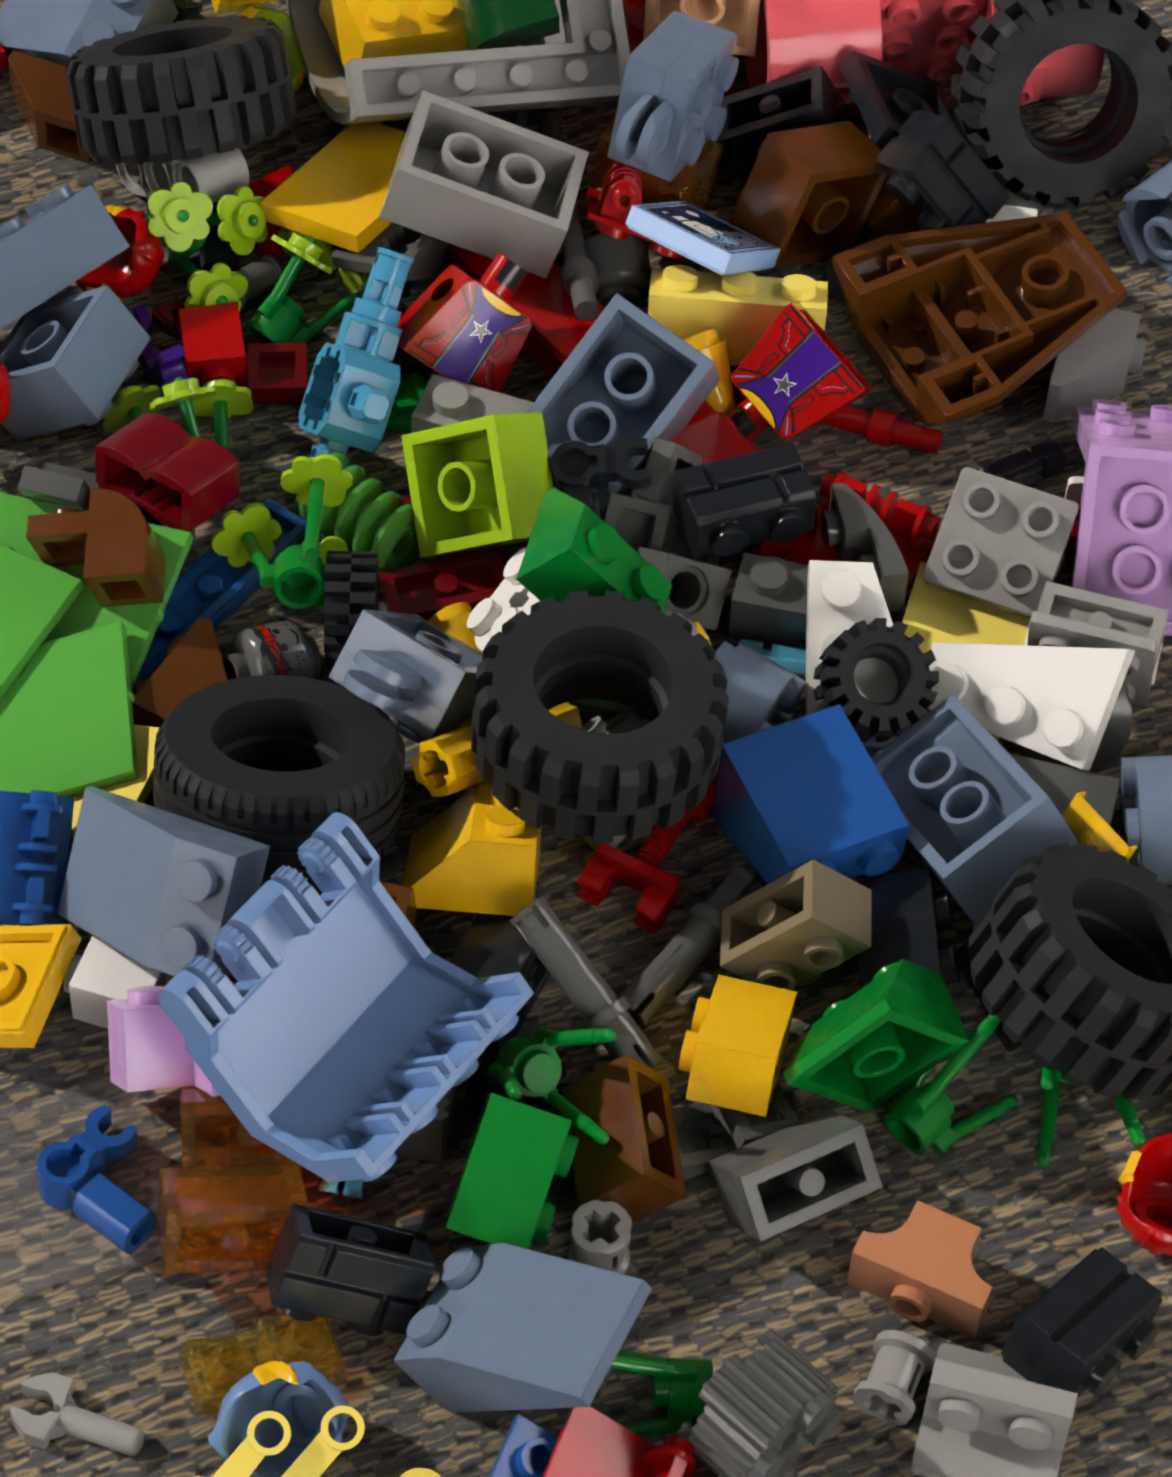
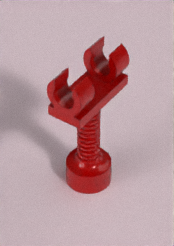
[576,783,716,934]

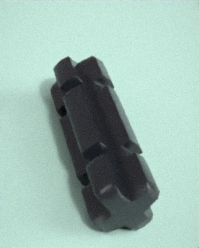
[954,439,1066,489]

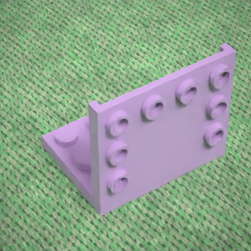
[1071,399,1172,636]

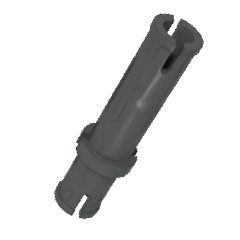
[617,867,763,1030]
[509,896,664,1068]

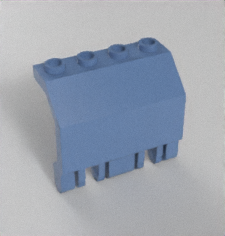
[158,812,534,1183]

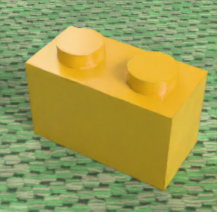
[678,975,797,1117]

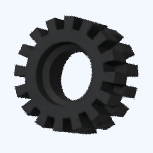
[324,551,379,664]
[813,618,939,743]

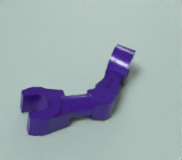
[133,305,194,391]

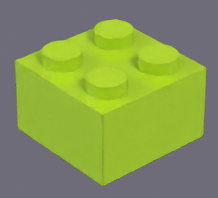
[401,412,554,558]

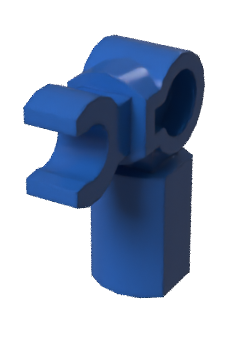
[37,1105,157,1255]

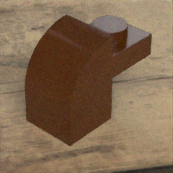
[26,488,166,607]

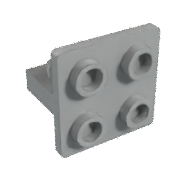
[923,467,1079,618]
[1027,581,1169,708]
[910,1343,1078,1477]

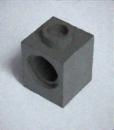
[637,546,732,631]

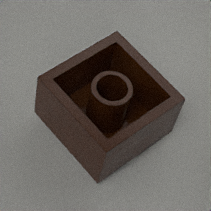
[729,121,887,269]

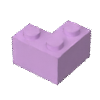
[107,980,235,1096]

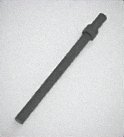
[538,114,599,321]

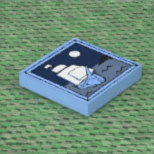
[625,201,781,275]

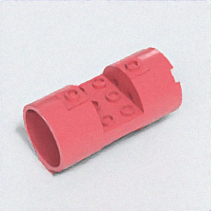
[742,0,1105,120]

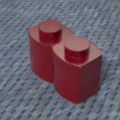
[95,413,239,531]

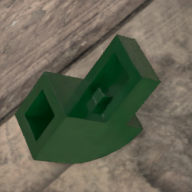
[457,0,560,50]

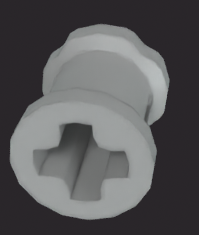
[568,1200,632,1274]
[852,1330,936,1426]

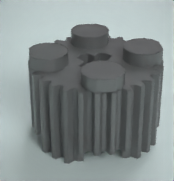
[676,1329,843,1477]

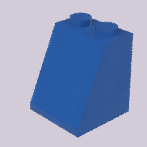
[713,704,910,884]

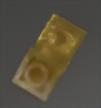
[179,1315,346,1416]

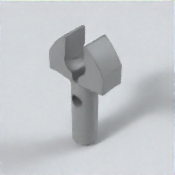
[9,1372,145,1456]

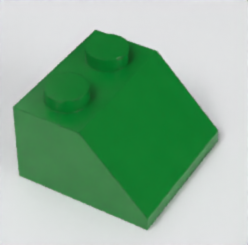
[516,487,672,613]
[783,959,970,1112]

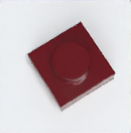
[248,343,308,404]

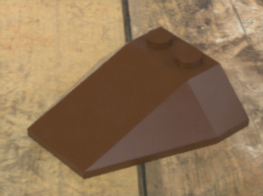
[833,213,1127,425]

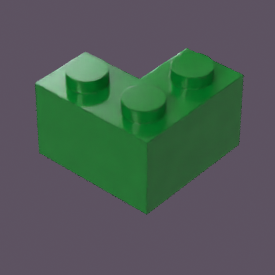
[443,1092,579,1249]

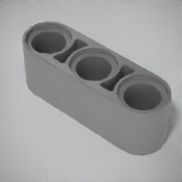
[116,148,250,203]

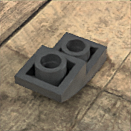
[820,483,909,613]

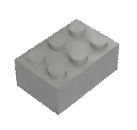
[379,90,589,278]

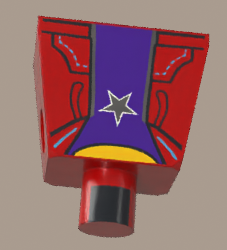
[397,252,533,393]
[727,302,873,442]

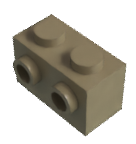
[720,859,872,990]

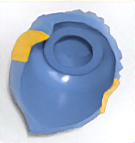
[208,1361,350,1477]

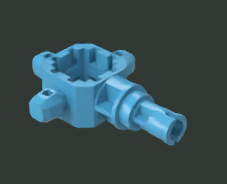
[299,246,414,461]

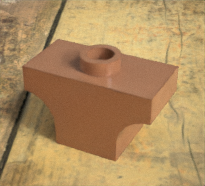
[847,1200,993,1339]

